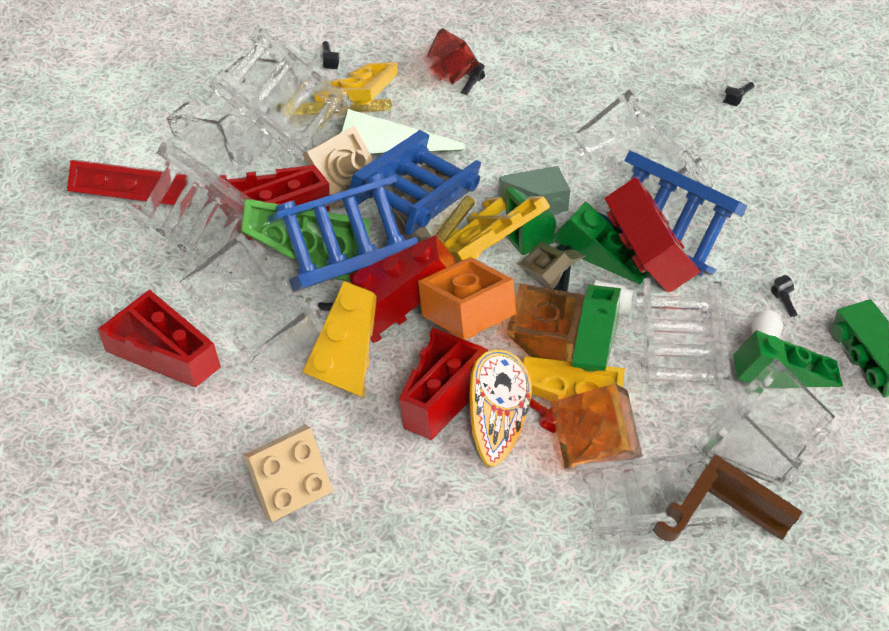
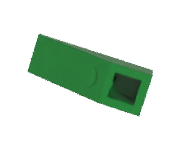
[552,201,649,285]
[572,284,621,372]
[832,299,889,398]
[733,330,843,388]

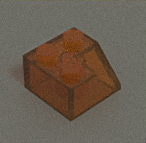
[507,284,585,362]
[551,383,643,470]

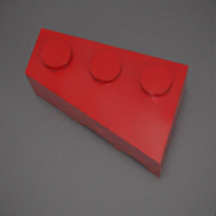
[604,176,700,292]
[98,289,221,388]
[399,327,488,441]

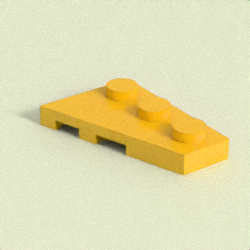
[314,62,398,105]
[302,281,377,399]
[523,356,625,427]

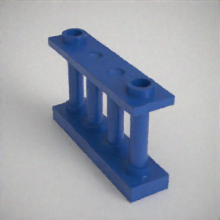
[349,130,482,235]
[599,150,747,276]
[268,173,418,292]

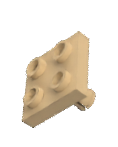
[302,125,373,209]
[243,425,333,522]

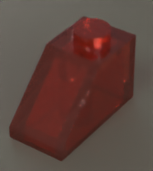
[427,28,480,85]

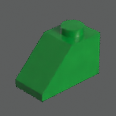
[506,187,556,255]

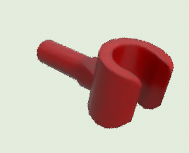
[529,398,562,433]

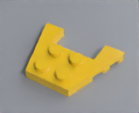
[441,196,550,263]

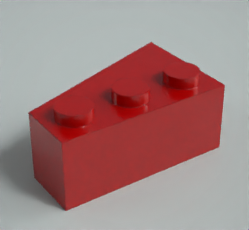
[216,165,330,242]
[350,235,455,343]

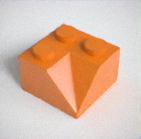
[418,257,516,340]

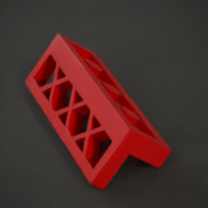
[67,160,200,207]

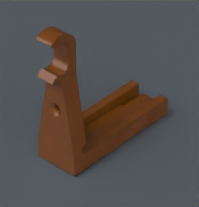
[653,454,803,542]

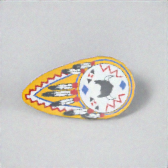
[469,349,532,467]

